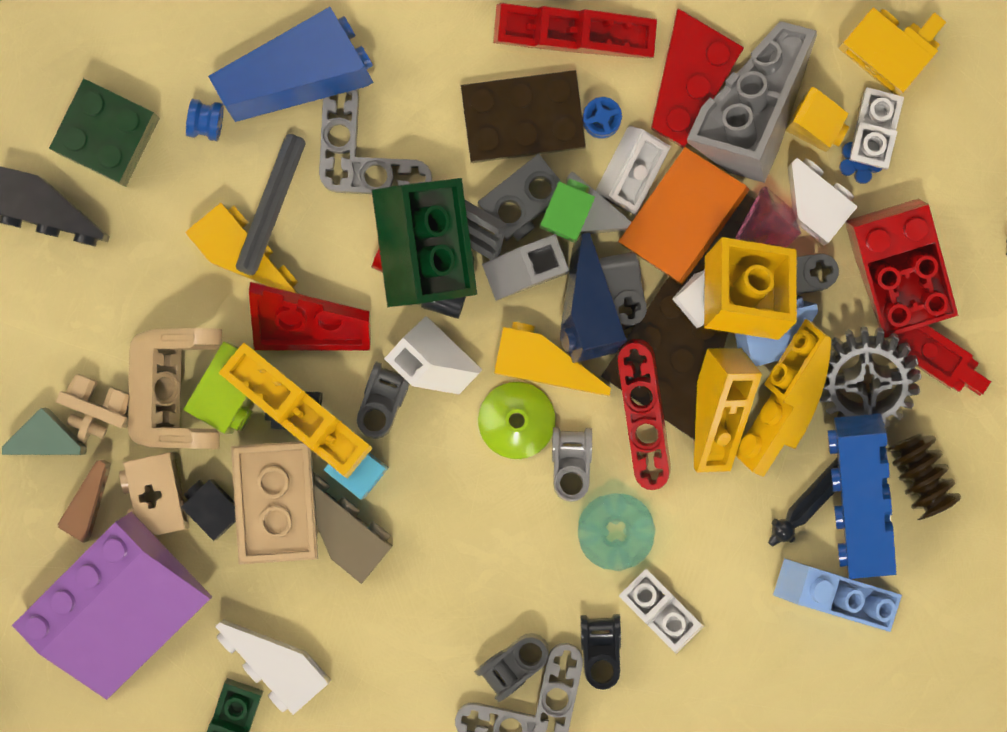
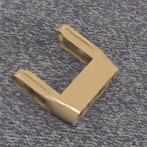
[128,328,222,449]

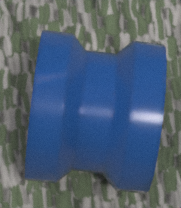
[582,97,622,139]
[186,99,224,142]

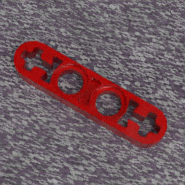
[618,339,671,490]

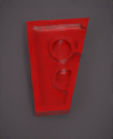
[651,9,744,149]
[249,282,371,351]

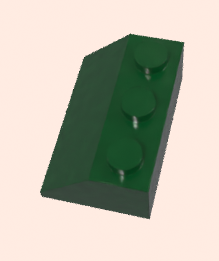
[371,178,477,307]

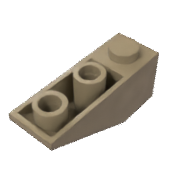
[313,472,392,584]

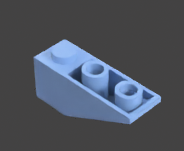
[773,558,902,632]

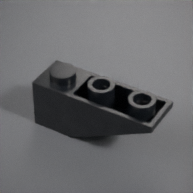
[0,166,109,247]

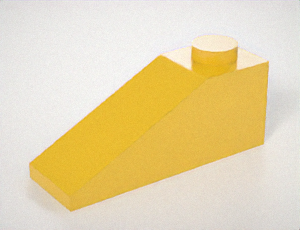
[494,322,611,396]
[694,348,762,473]

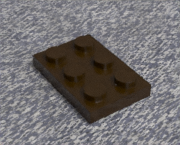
[461,70,586,163]

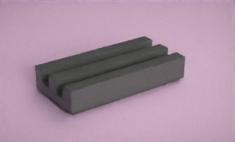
[465,200,507,260]

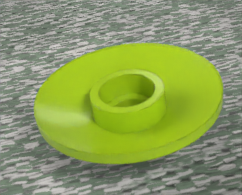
[478,382,556,459]

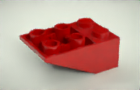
[845,198,959,338]

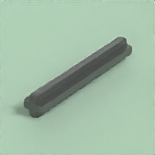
[236,134,306,275]

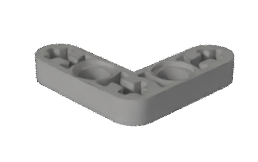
[319,89,432,194]
[455,643,583,732]

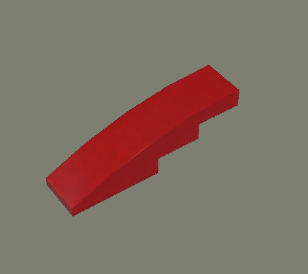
[493,3,657,58]

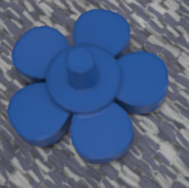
[839,142,882,184]

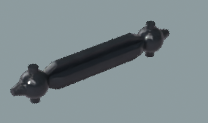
[768,457,838,547]

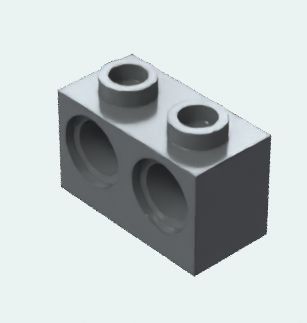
[477,153,561,241]

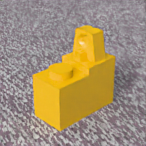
[838,7,946,96]

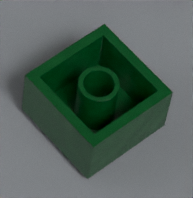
[49,78,160,187]

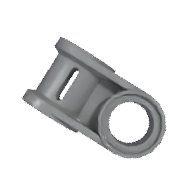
[552,427,592,502]

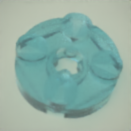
[577,493,656,571]

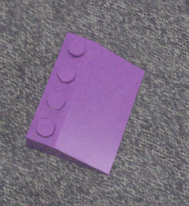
[12,512,212,700]

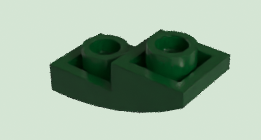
[207,678,264,732]

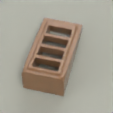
[57,460,111,543]

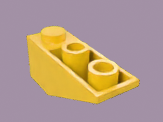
[185,202,298,294]

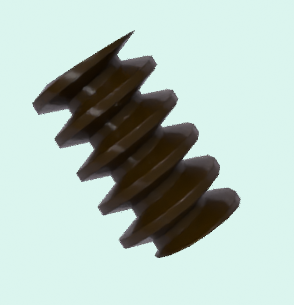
[886,433,961,520]

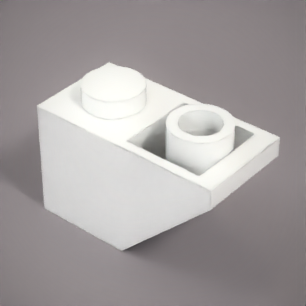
[788,158,858,246]
[384,316,482,394]

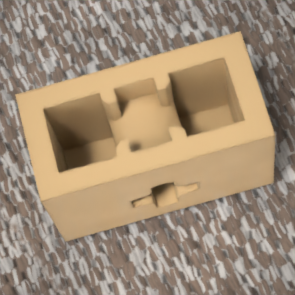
[119,452,190,536]

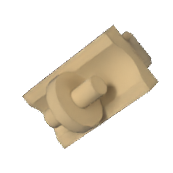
[56,374,129,443]

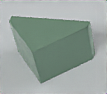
[2,408,86,455]

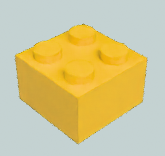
[704,237,797,340]

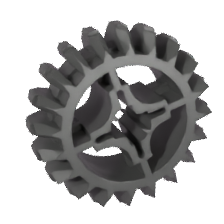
[819,326,921,428]

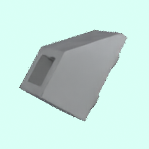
[482,234,569,301]

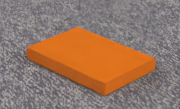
[618,147,749,285]

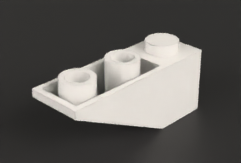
[215,620,331,715]

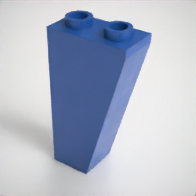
[208,7,374,122]

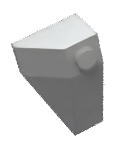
[687,21,817,183]

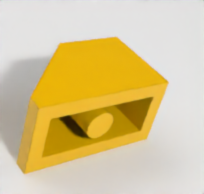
[785,87,850,152]

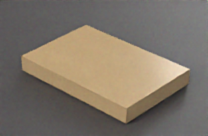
[231,441,318,564]

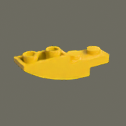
[736,318,831,477]

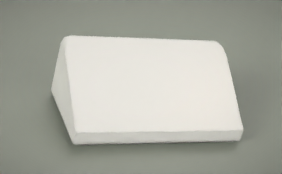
[595,126,671,215]

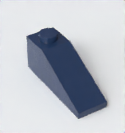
[560,232,626,363]

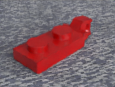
[897,325,992,396]

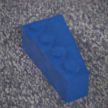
[828,413,897,579]

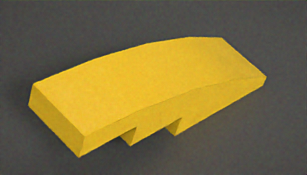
[219,342,372,479]

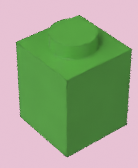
[540,179,595,243]

